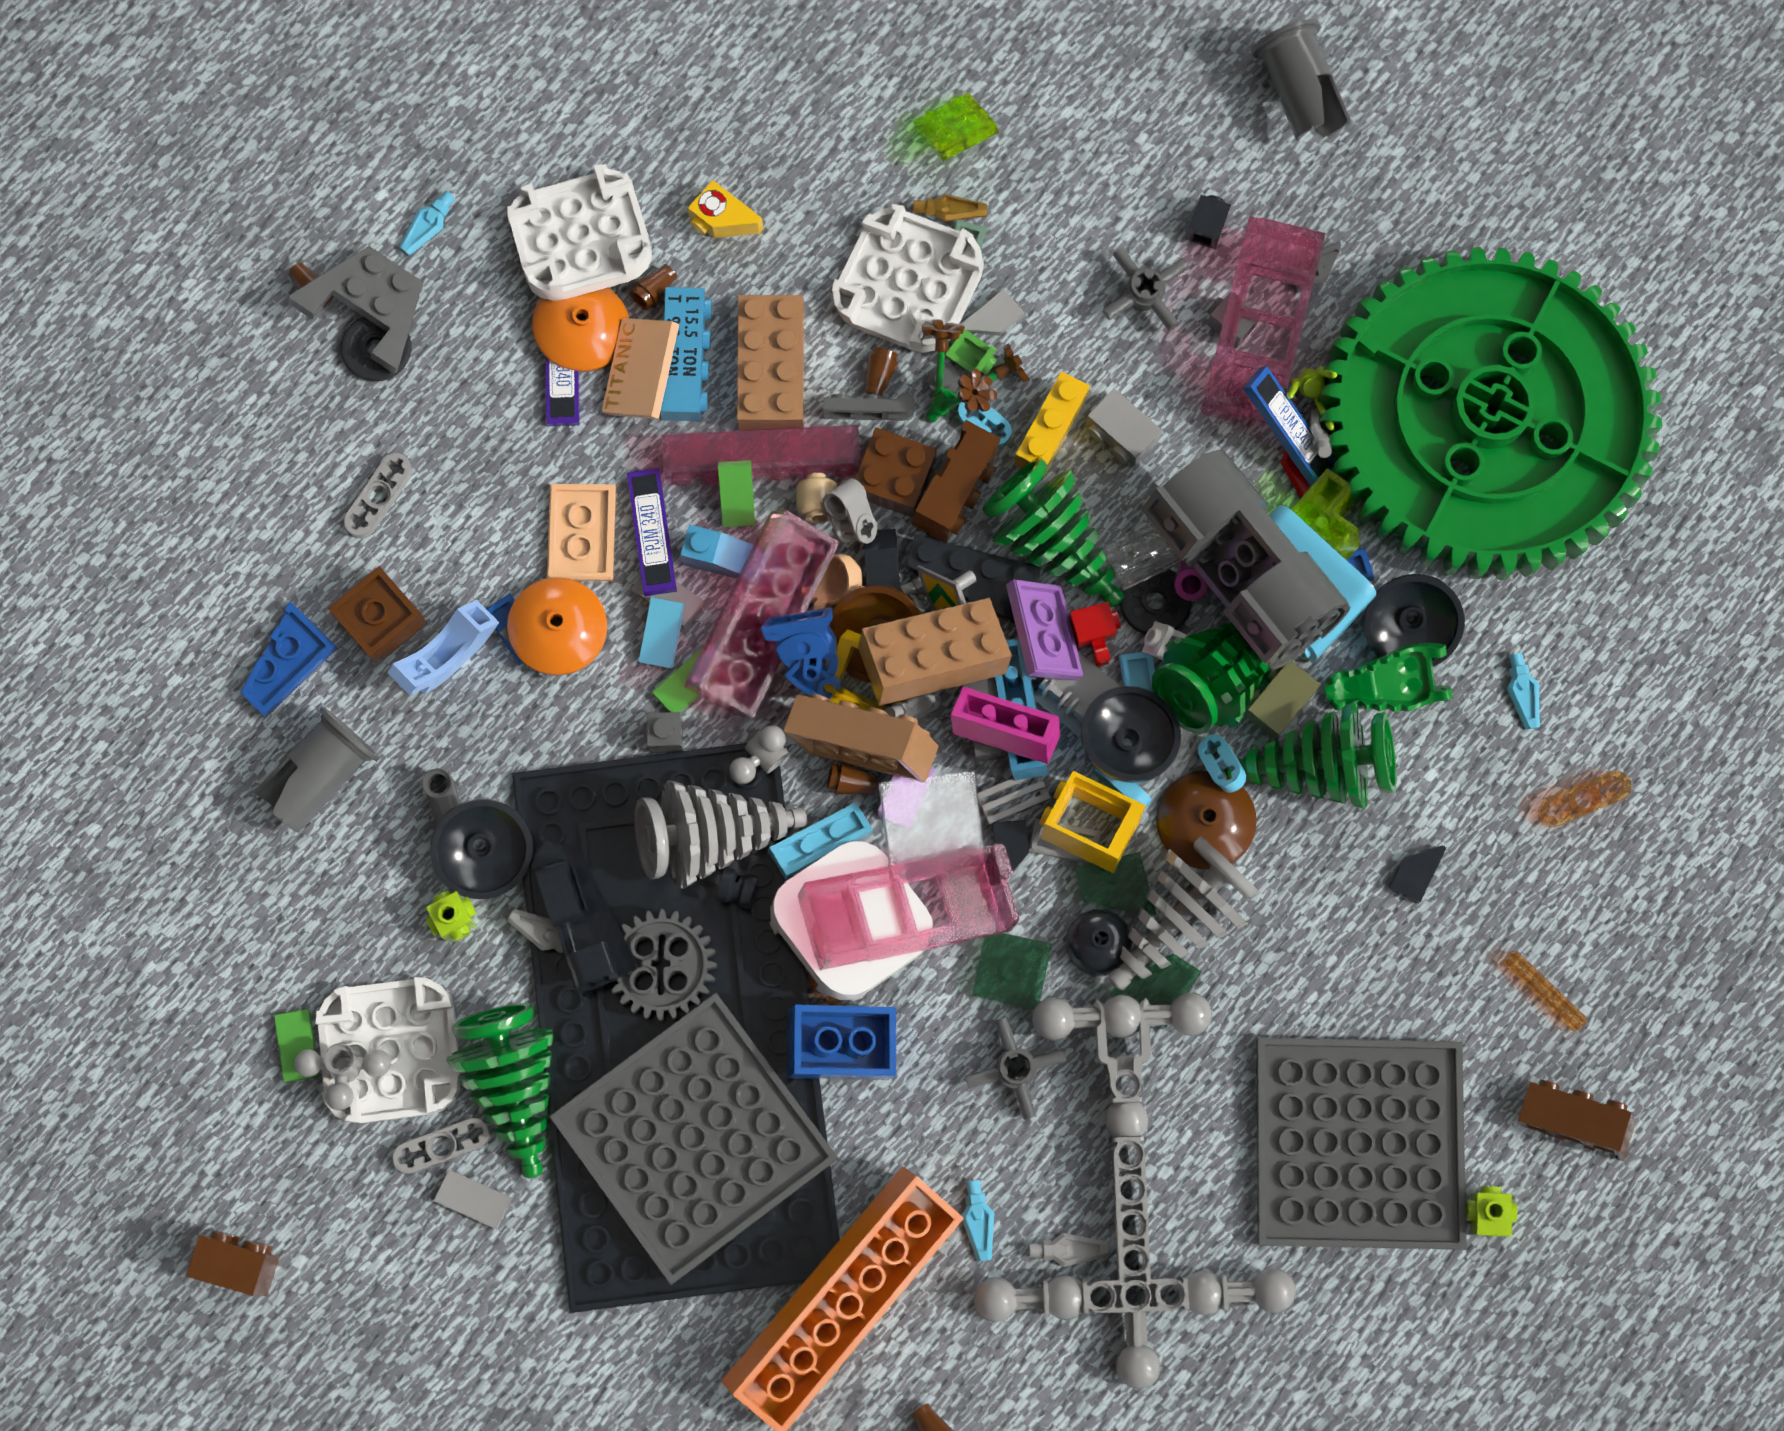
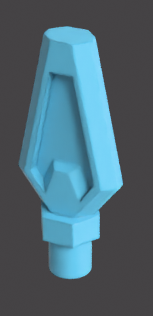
[399,190,456,256]
[1507,653,1540,730]
[962,1180,994,1262]

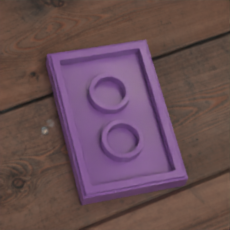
[1006,579,1083,681]

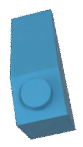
[680,524,786,589]

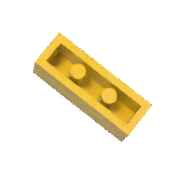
[1014,371,1090,479]

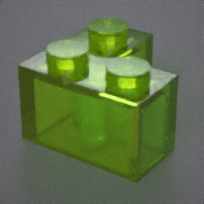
[1291,469,1361,560]

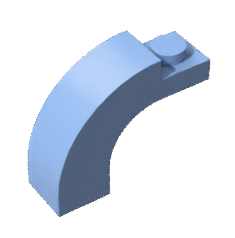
[387,600,499,696]

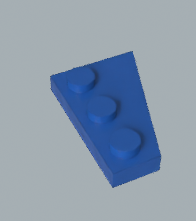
[240,601,338,718]

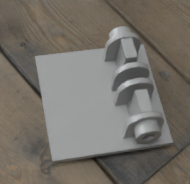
[1034,651,1121,738]

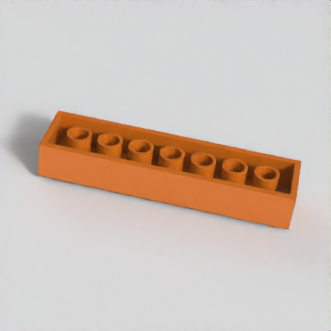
[721,1166,964,1431]

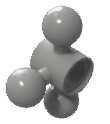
[729,718,796,784]
[294,1043,391,1110]

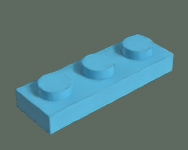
[768,802,873,880]

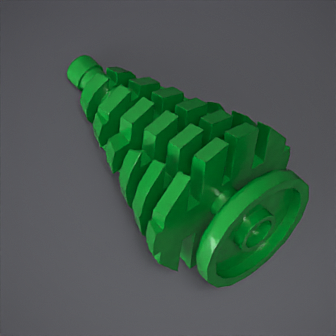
[982,457,1124,607]
[1152,622,1269,735]
[1225,702,1397,809]
[446,1003,553,1179]

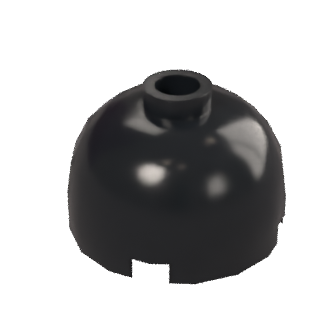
[1065,909,1132,976]

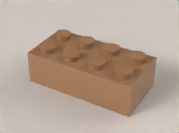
[737,295,804,431]
[858,598,1012,706]
[783,693,939,783]

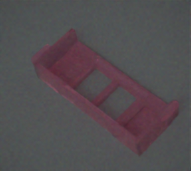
[1201,216,1326,423]
[797,844,1020,970]

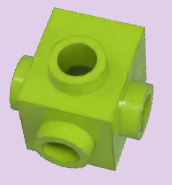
[425,891,477,942]
[1466,1186,1517,1237]

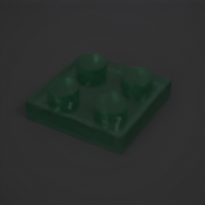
[972,929,1052,1010]

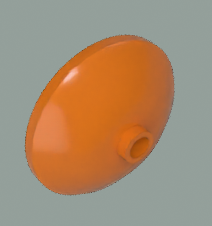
[532,287,629,372]
[507,577,607,676]

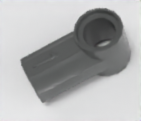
[422,768,461,825]

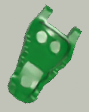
[1325,643,1453,712]

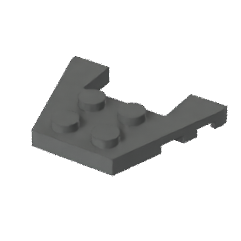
[288,246,423,374]

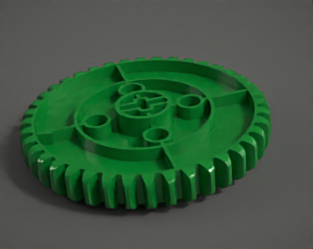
[1318,247,1662,580]

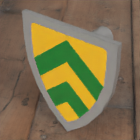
[917,565,976,611]

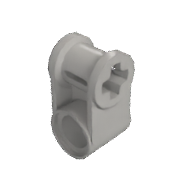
[823,478,877,544]

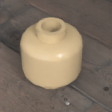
[796,473,837,524]

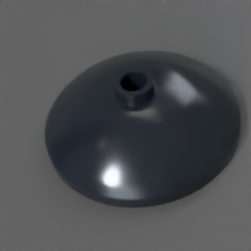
[1364,574,1465,667]
[1081,686,1181,783]
[430,799,533,899]

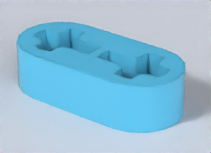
[958,402,1012,449]
[1198,734,1246,793]
[1094,768,1152,808]

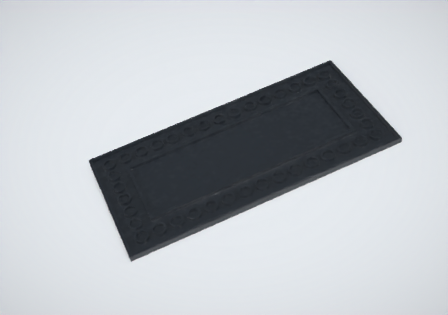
[512,743,840,1313]

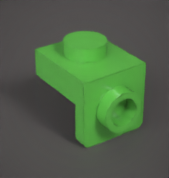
[945,328,998,375]

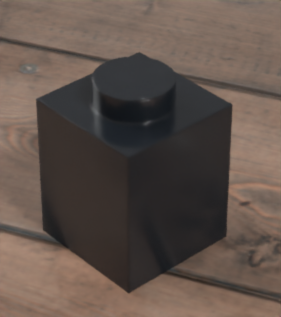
[1185,195,1231,250]

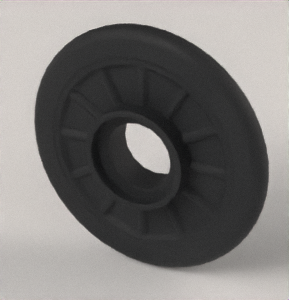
[341,317,412,382]
[1120,566,1192,635]

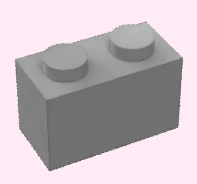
[1086,388,1163,467]

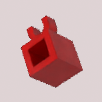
[1069,602,1121,667]

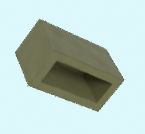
[1245,661,1321,739]

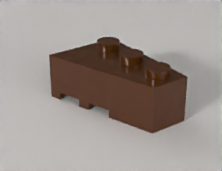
[912,420,1001,543]
[1518,1080,1636,1161]

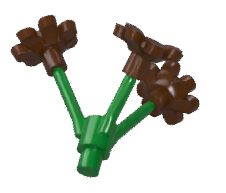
[921,319,1030,423]

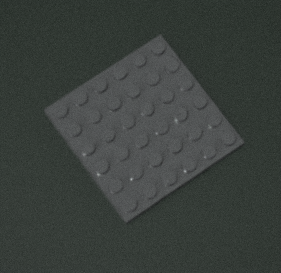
[550,993,839,1285]
[1256,1038,1467,1250]

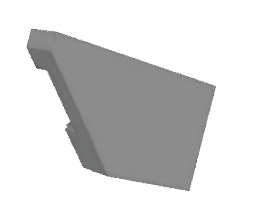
[960,289,1025,336]

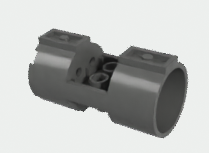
[1141,450,1351,669]

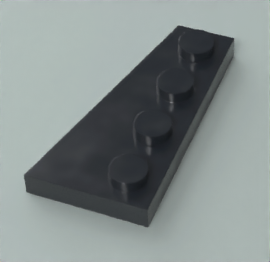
[906,534,1042,627]

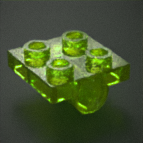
[913,92,999,162]

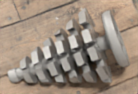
[635,781,807,889]
[1109,836,1259,990]

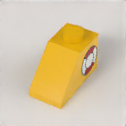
[688,180,763,238]

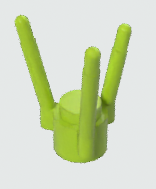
[1287,366,1337,431]

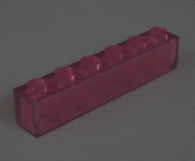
[662,425,861,486]

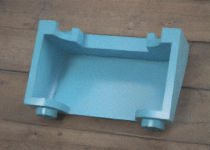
[1269,505,1376,664]

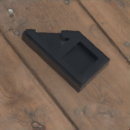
[992,819,1029,885]
[1388,845,1447,904]

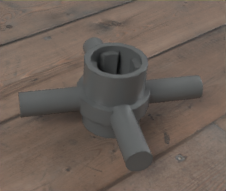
[1103,247,1189,331]
[965,1017,1067,1120]

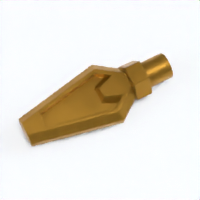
[913,194,987,222]

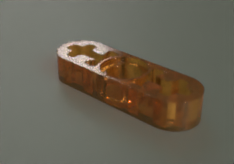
[1538,771,1631,828]

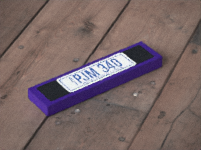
[545,315,580,427]
[627,468,677,597]

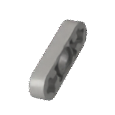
[344,453,413,539]
[393,1118,491,1174]

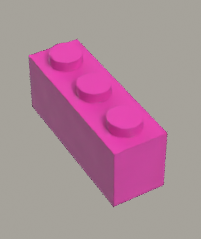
[951,687,1060,764]

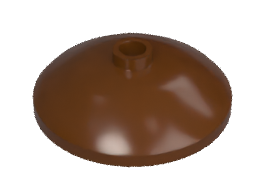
[829,585,921,683]
[1156,771,1257,870]

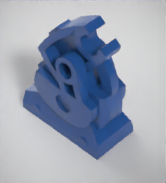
[761,608,842,700]

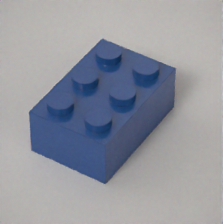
[787,1005,896,1080]

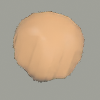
[803,554,862,610]

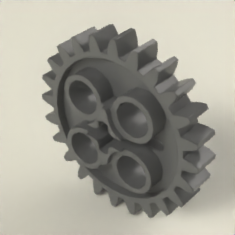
[612,909,717,1021]

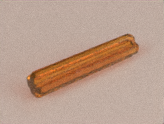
[1503,951,1588,1031]

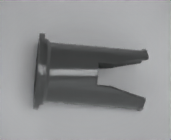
[1251,19,1351,141]
[254,706,379,833]

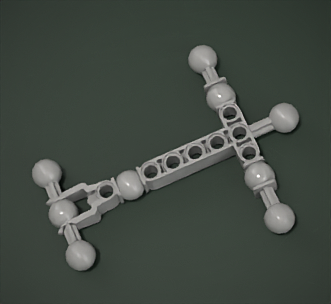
[974,992,1296,1389]

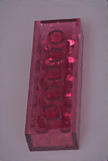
[684,510,840,718]

